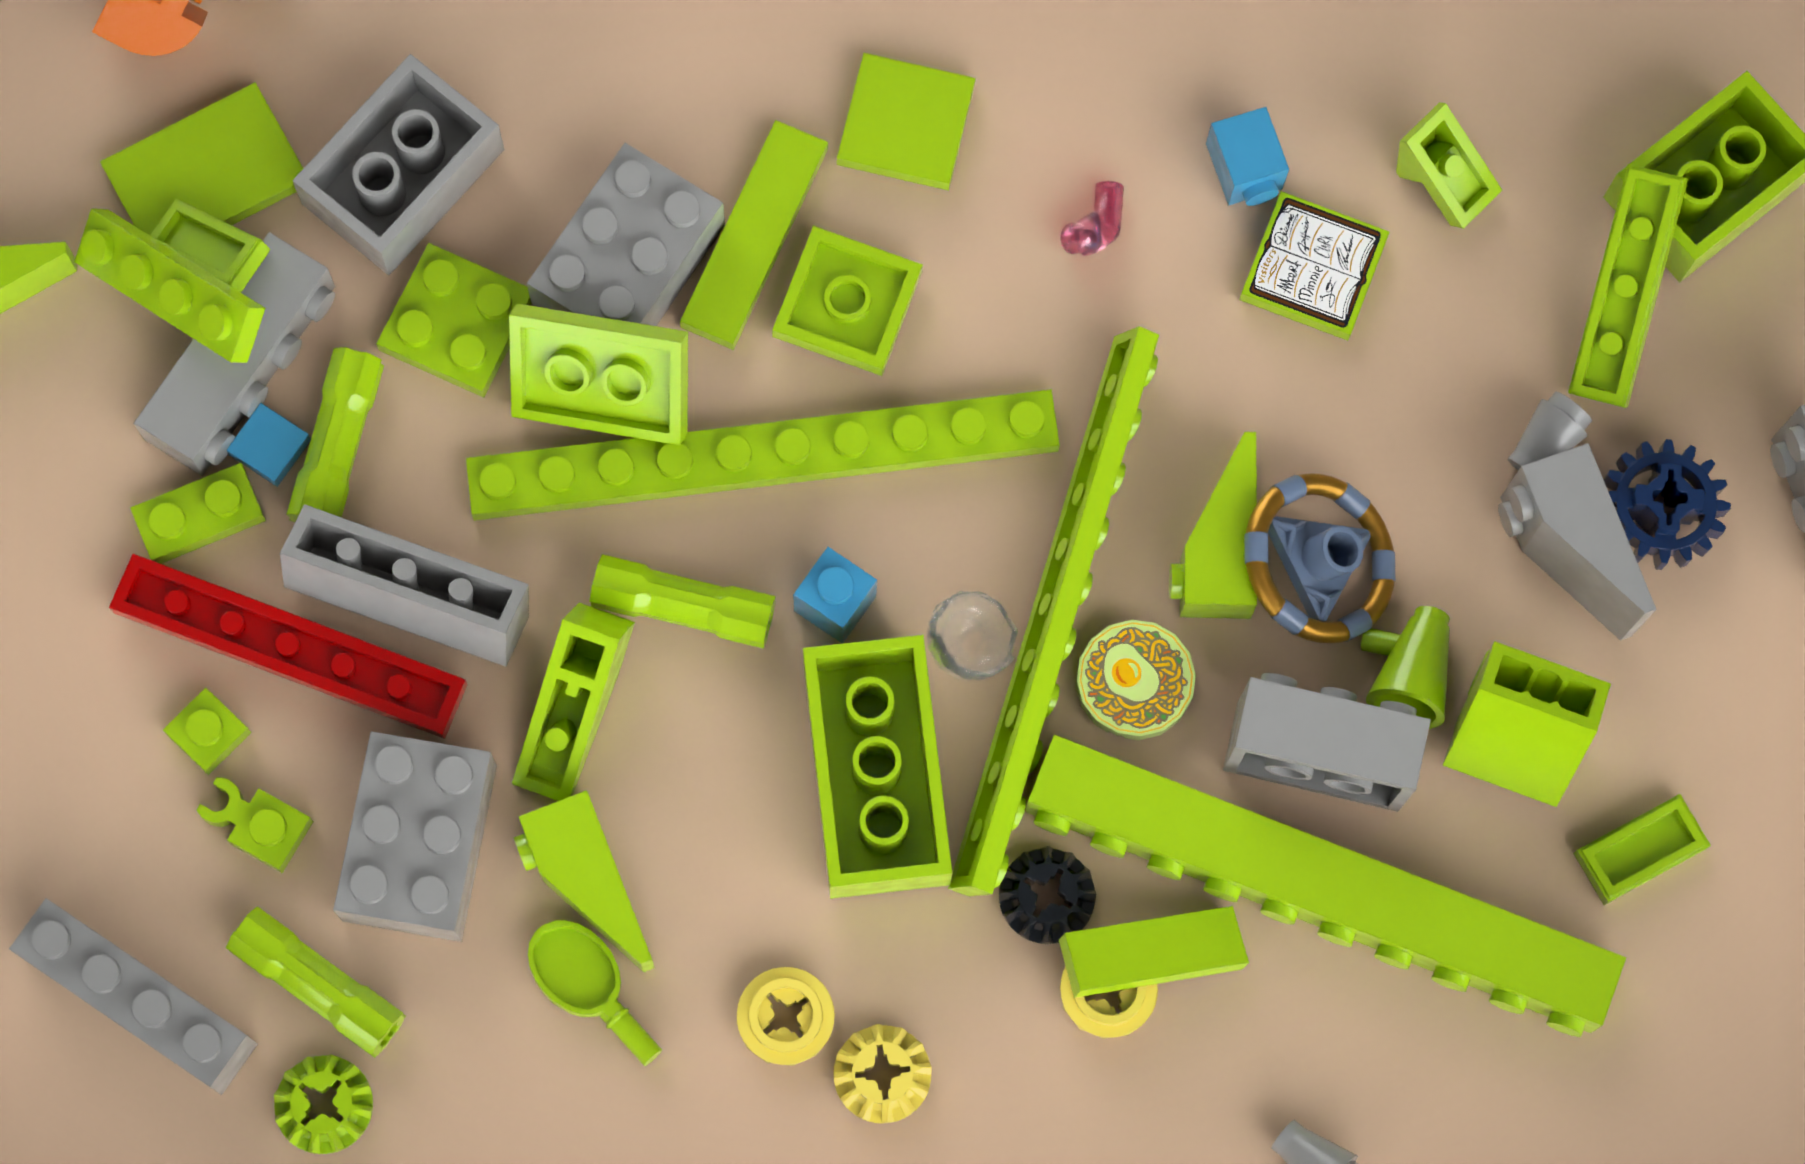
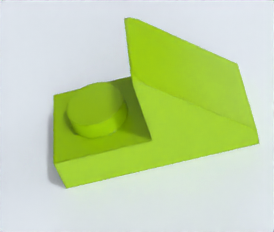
[1396,102,1502,229]

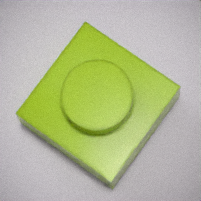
[163,688,251,775]

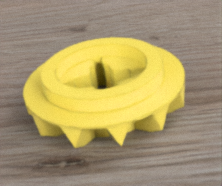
[737,967,835,1066]
[1060,967,1158,1039]
[833,1024,931,1124]

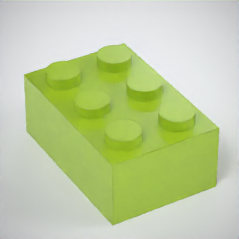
[1603,71,1805,283]

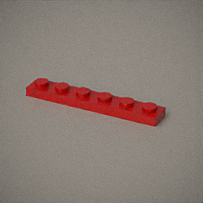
[109,554,468,739]

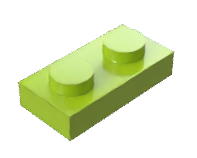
[130,463,266,564]

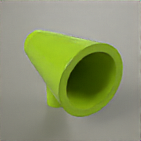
[1361,606,1450,729]

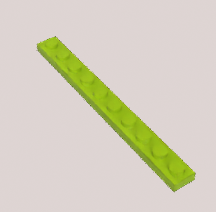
[948,326,1159,897]
[466,389,1060,521]

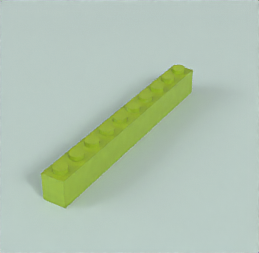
[1025,734,1627,1037]

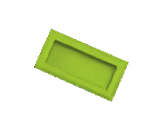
[150,198,270,292]
[1573,794,1711,905]

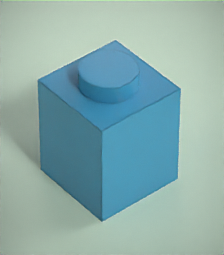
[1206,107,1289,206]
[793,547,877,643]

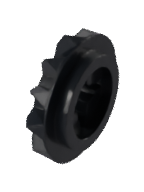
[999,846,1096,944]

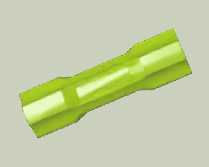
[286,347,384,523]
[589,554,776,649]
[226,906,406,1058]

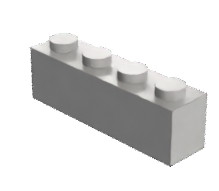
[134,232,335,476]
[280,504,529,667]
[9,898,258,1095]

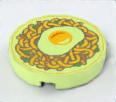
[1075,620,1196,740]

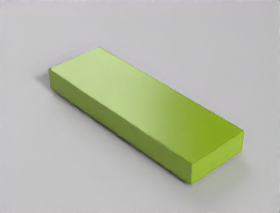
[1059,906,1249,998]

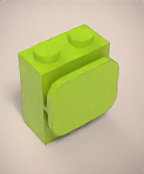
[1443,641,1611,807]

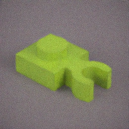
[196,777,314,873]

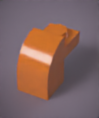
[92,0,208,56]

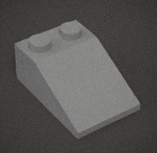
[1498,443,1657,641]

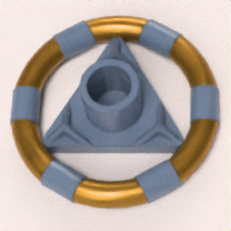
[1244,473,1396,643]

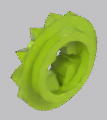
[273,1054,373,1154]

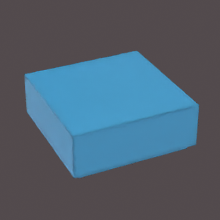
[227,403,311,487]

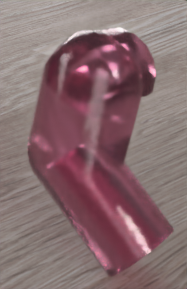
[1060,181,1124,256]

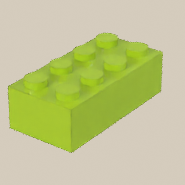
[803,635,953,899]

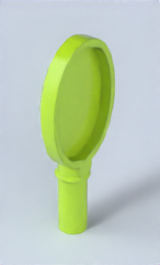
[528,920,662,1066]

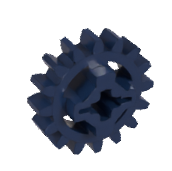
[1603,439,1731,570]

